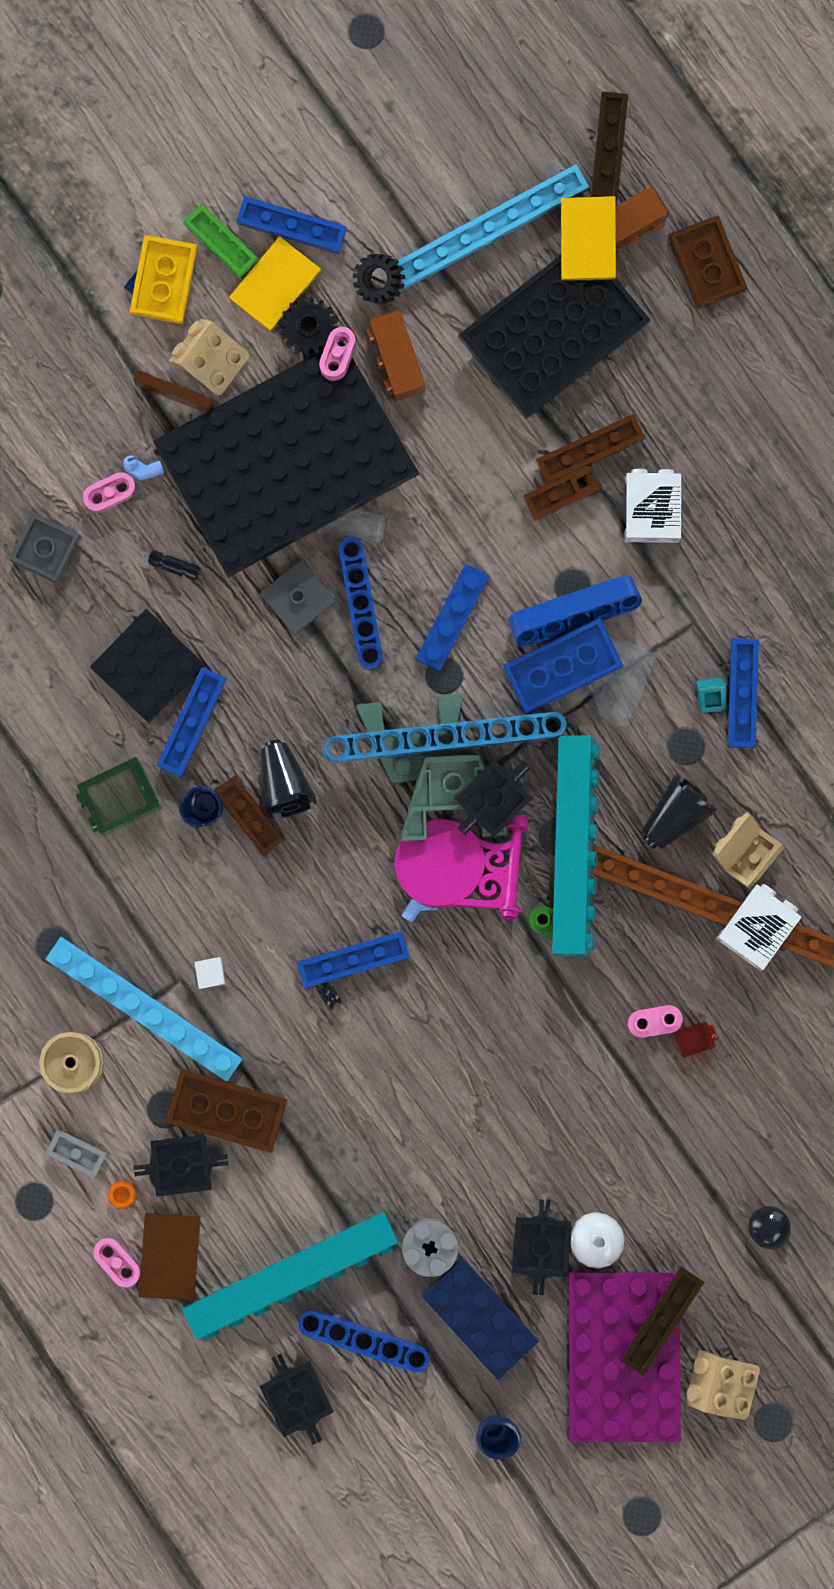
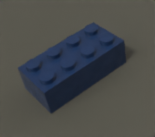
[422,1256,539,1380]

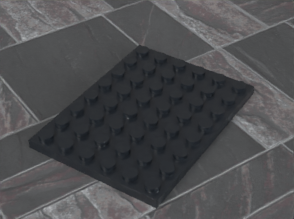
[153,341,419,578]

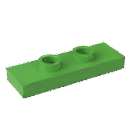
[183,203,259,280]

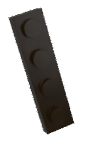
[591,91,628,201]
[619,1266,705,1377]

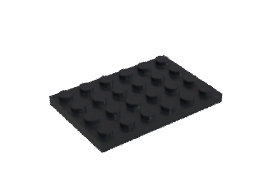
[458,255,651,420]

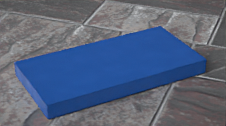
[503,618,624,714]

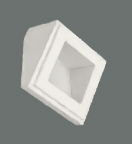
[194,957,226,989]

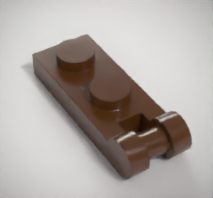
[523,464,603,521]

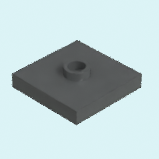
[9,512,82,584]
[260,560,336,636]

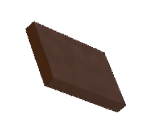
[668,215,748,310]
[139,1213,201,1301]

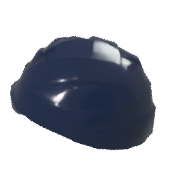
[476,1415,521,1459]

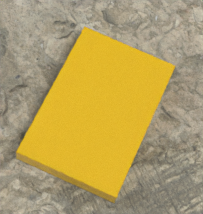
[561,196,616,281]
[129,234,198,325]
[229,236,321,333]

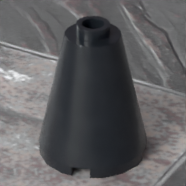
[261,740,317,819]
[642,773,717,849]

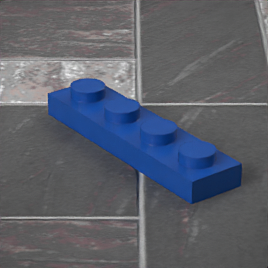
[236,196,347,254]
[416,563,489,672]
[727,638,759,748]
[156,667,227,778]
[297,931,410,989]

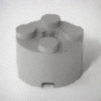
[402,1218,458,1277]

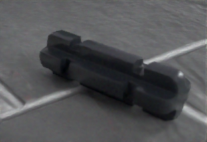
[148,550,201,581]

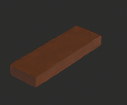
[133,370,214,413]
[216,775,285,856]

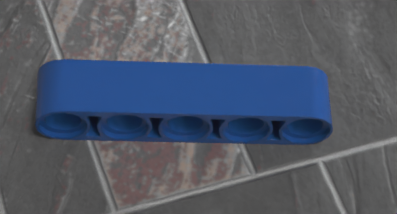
[339,537,383,671]
[508,575,642,647]
[298,1309,429,1373]

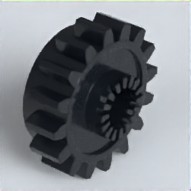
[280,297,338,358]

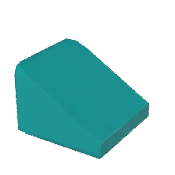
[696,678,727,713]

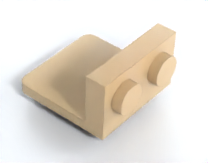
[169,319,249,396]
[713,813,784,890]
[685,1350,760,1420]

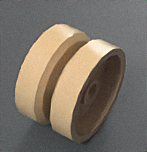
[39,1032,105,1093]

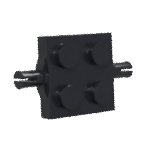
[454,759,532,837]
[134,1134,229,1197]
[512,1199,572,1295]
[259,1353,334,1445]

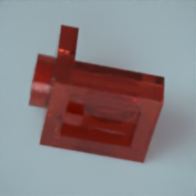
[673,1021,718,1058]

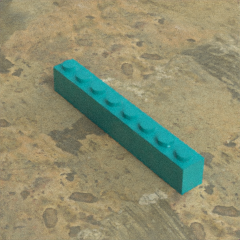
[552,735,600,957]
[182,1211,398,1341]

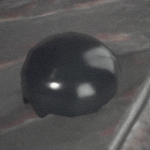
[748,1206,791,1250]

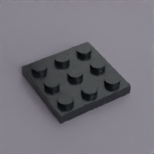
[90,609,206,724]

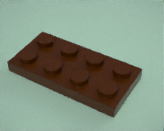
[166,1069,288,1153]

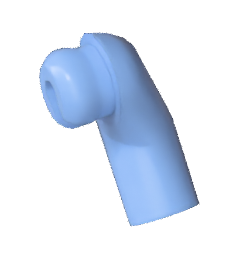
[124,456,164,481]
[401,899,438,923]

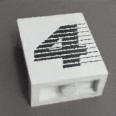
[624,469,681,543]
[715,884,801,971]

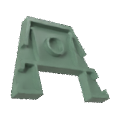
[357,693,463,784]
[401,754,508,841]

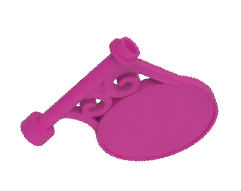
[395,815,529,920]

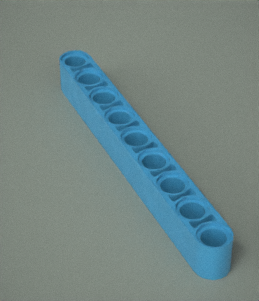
[322,712,566,763]

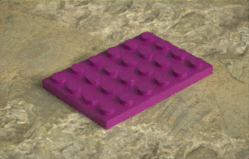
[568,1272,681,1442]

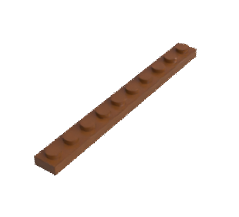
[593,844,834,968]

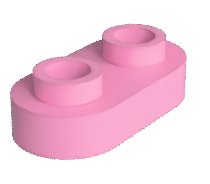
[319,327,356,381]
[83,472,136,513]
[627,1005,683,1038]
[94,1238,141,1287]

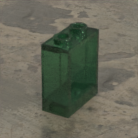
[76,757,162,836]

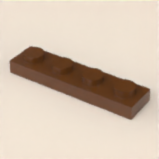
[536,414,645,484]

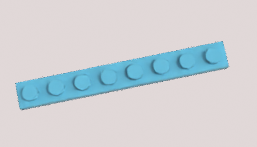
[397,164,589,291]
[45,937,243,1082]

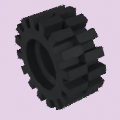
[353,254,405,304]

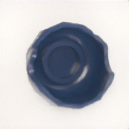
[179,785,223,828]

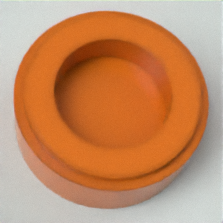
[108,1181,137,1209]

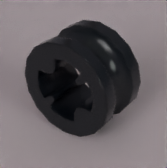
[318,983,343,1010]

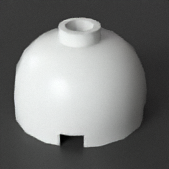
[570,1212,625,1269]

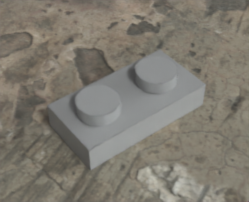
[45,1129,108,1179]

